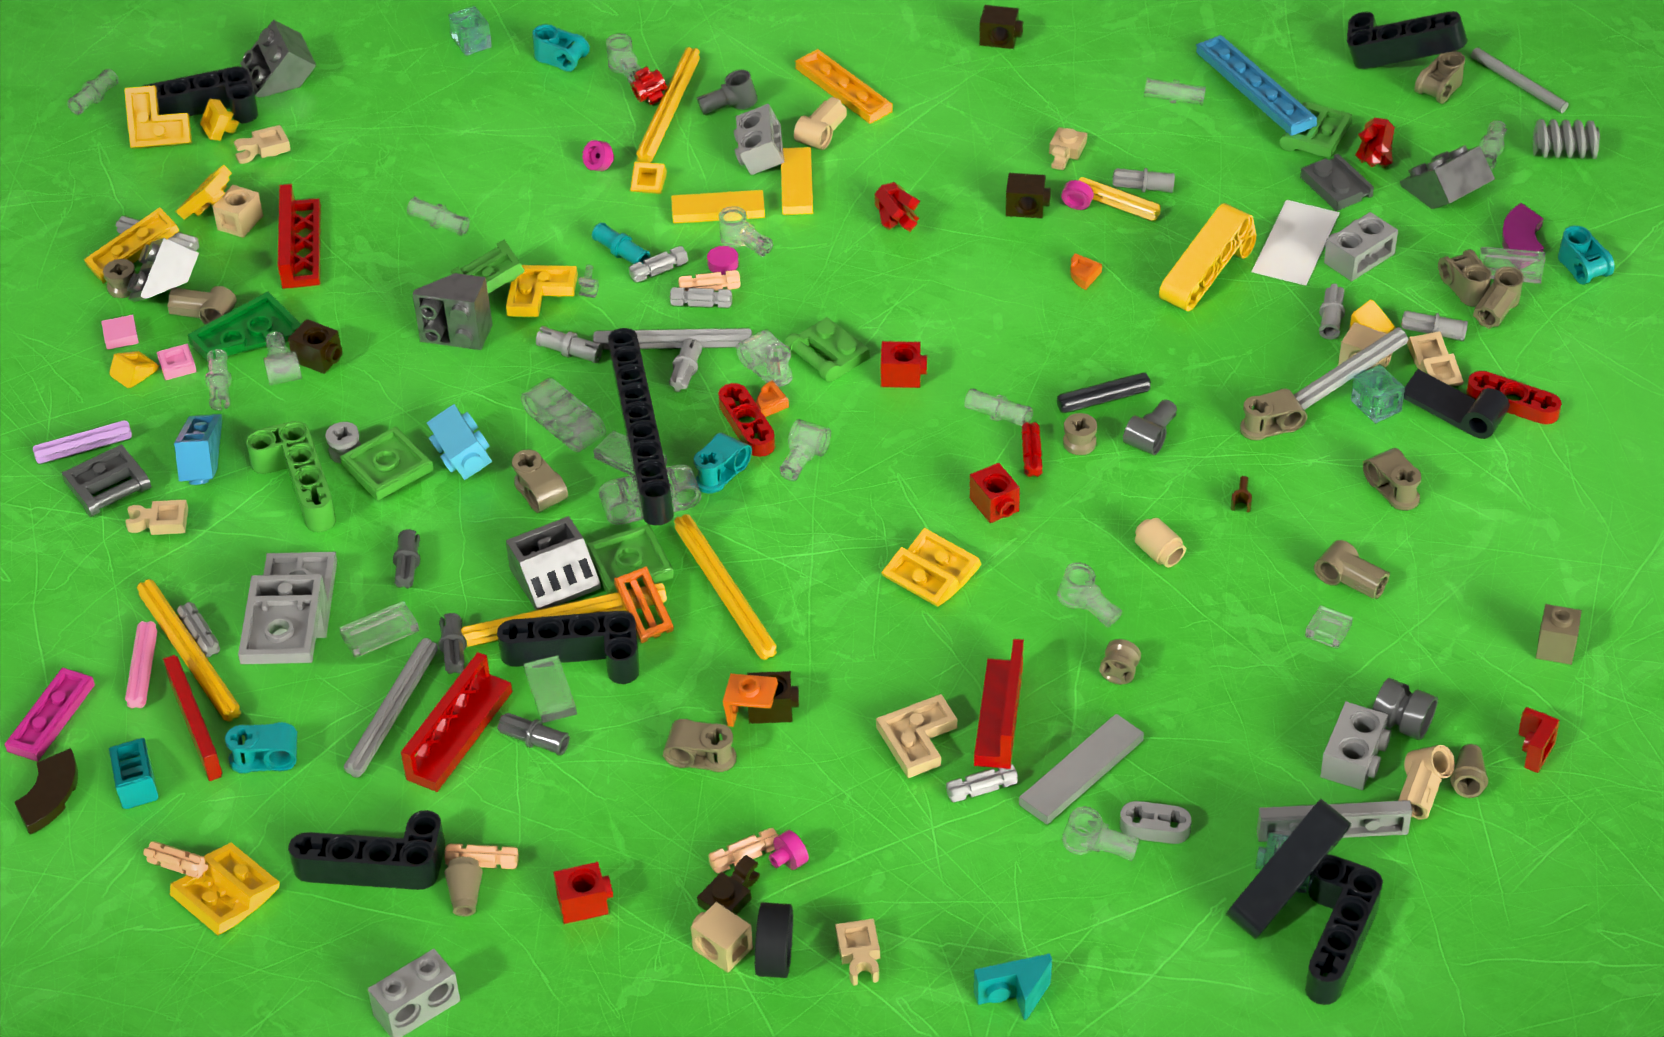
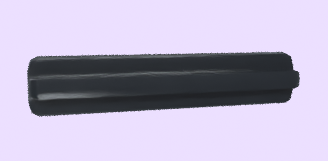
[1057,372,1151,413]

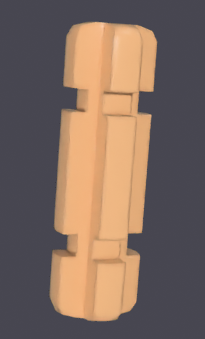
[678,270,740,291]
[708,828,778,873]
[143,841,208,878]
[444,843,519,869]

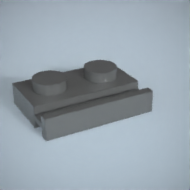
[1300,153,1374,211]

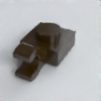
[697,855,760,915]

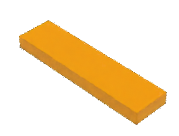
[795,49,893,124]

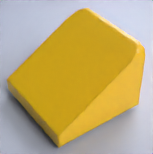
[630,162,667,194]
[1350,300,1395,334]
[109,351,159,388]

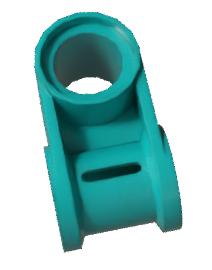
[533,24,590,72]
[1558,225,1615,285]
[694,433,752,494]
[225,722,297,773]

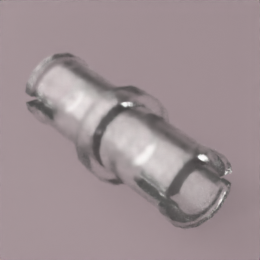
[67,69,119,115]
[1144,77,1206,106]
[1479,121,1507,170]
[407,197,470,236]
[205,349,232,410]
[965,388,1033,427]

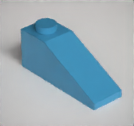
[174,414,222,485]

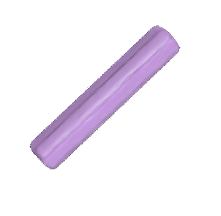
[33,420,132,464]

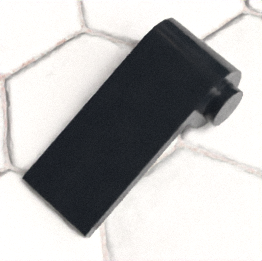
[1400,369,1510,439]

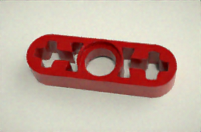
[1466,371,1562,424]
[718,383,775,457]

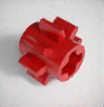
[630,66,667,106]

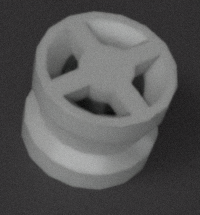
[325,422,361,464]

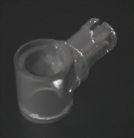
[606,34,642,83]
[719,206,773,257]
[263,332,302,386]
[780,419,831,481]
[1057,562,1122,628]
[1062,806,1140,861]

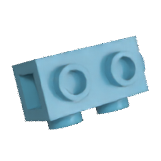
[427,404,492,480]

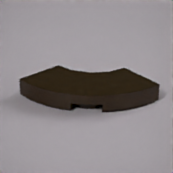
[14,748,78,834]

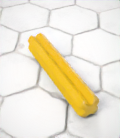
[1078,177,1161,221]

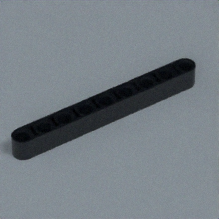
[608,328,674,526]

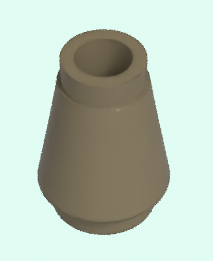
[1450,744,1488,798]
[445,857,483,916]

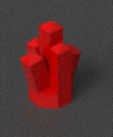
[1355,117,1395,168]
[874,182,920,232]

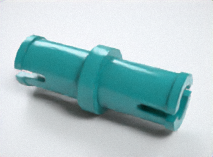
[592,222,651,264]

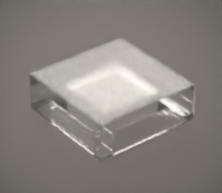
[1305,605,1353,649]

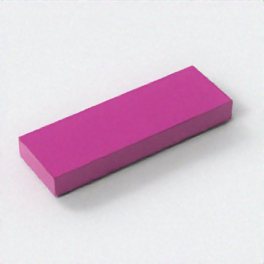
[5,667,95,762]

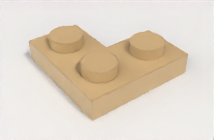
[876,694,957,778]

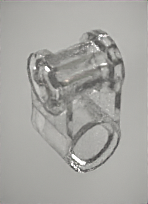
[736,329,793,387]

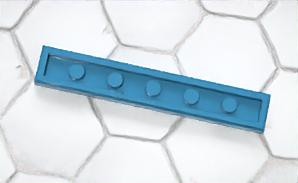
[1196,35,1317,136]

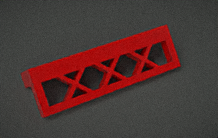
[278,184,321,289]
[974,639,1024,769]
[401,652,513,792]

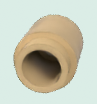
[1135,518,1186,568]

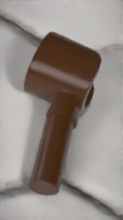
[1231,476,1252,513]

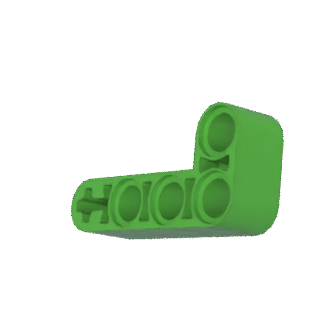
[246,421,336,532]

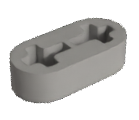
[1120,801,1192,844]

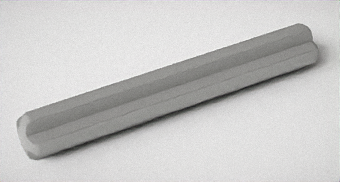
[1294,327,1408,410]

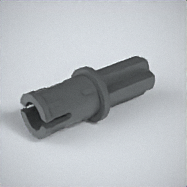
[393,529,421,589]
[438,613,467,674]
[498,713,570,756]

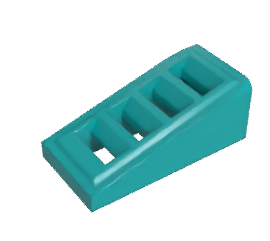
[109,738,158,809]

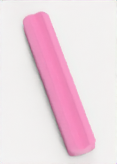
[125,621,157,709]

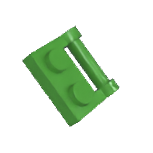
[1279,102,1352,158]
[450,239,525,295]
[783,317,870,382]

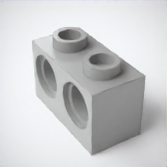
[734,103,784,175]
[1324,212,1398,281]
[1320,701,1391,790]
[367,949,461,1037]

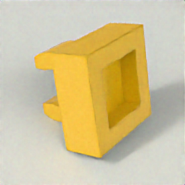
[200,99,239,141]

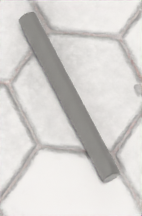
[1471,47,1568,113]

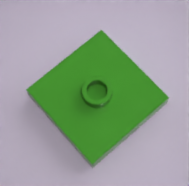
[340,426,434,501]
[586,524,674,594]

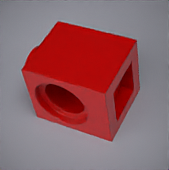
[881,341,927,388]
[970,463,1020,523]
[553,862,613,924]

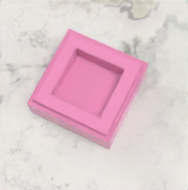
[101,315,139,350]
[157,344,197,380]

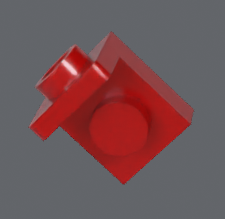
[1519,707,1560,773]

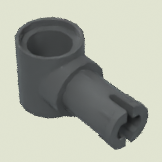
[697,70,758,115]
[1123,400,1177,455]

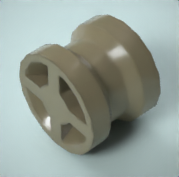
[103,259,135,298]
[1063,413,1097,455]
[1099,639,1141,685]

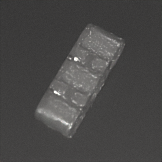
[521,378,606,452]
[598,464,702,525]

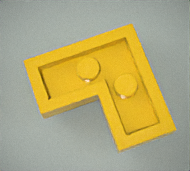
[124,86,192,149]
[176,164,232,220]
[506,265,578,317]

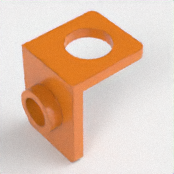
[723,673,778,727]

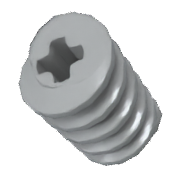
[1533,119,1600,159]

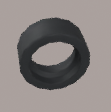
[755,902,793,978]

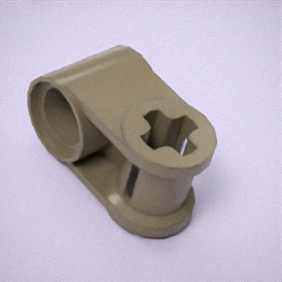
[1414,51,1465,104]
[1438,249,1491,307]
[1240,389,1307,440]
[1363,448,1421,511]
[512,450,568,513]
[663,719,737,772]

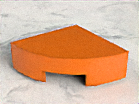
[1070,253,1102,290]
[756,380,789,417]

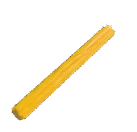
[636,47,700,163]
[674,514,777,660]
[137,579,241,722]
[461,582,667,647]

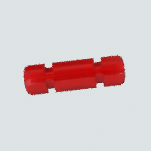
[1021,422,1043,477]

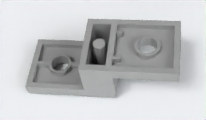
[238,552,337,664]

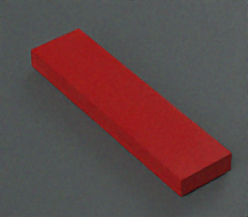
[163,655,222,781]

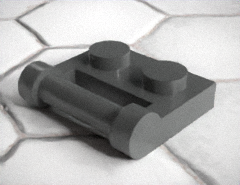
[62,444,151,517]

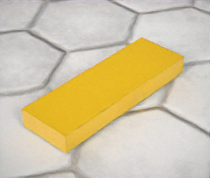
[781,147,813,215]
[672,190,765,224]
[84,207,179,284]

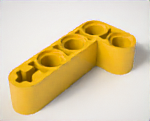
[1159,203,1256,312]

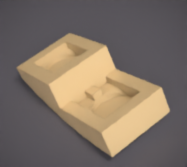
[1407,331,1464,387]

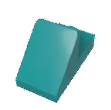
[974,953,1052,1021]

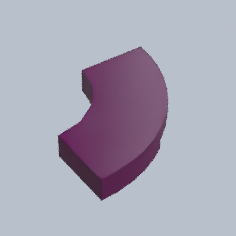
[1502,203,1544,268]

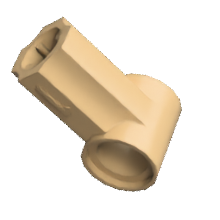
[794,97,847,150]
[1398,745,1455,820]

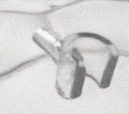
[579,265,599,298]

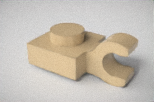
[234,125,291,164]
[1049,127,1087,170]

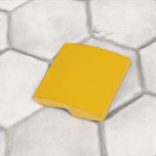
[881,528,981,607]
[170,843,280,935]

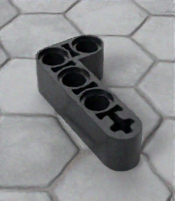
[1347,11,1468,69]
[141,66,258,123]
[497,611,639,684]
[1225,799,1352,939]
[288,810,445,890]
[1305,854,1383,1005]

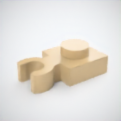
[126,500,188,535]
[835,919,880,986]

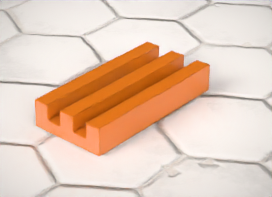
[614,566,674,643]

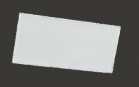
[1252,200,1340,286]

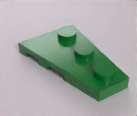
[188,291,301,361]

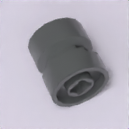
[1372,678,1438,740]

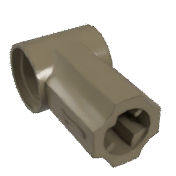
[1473,266,1524,329]
[167,286,237,325]
[1314,540,1390,599]

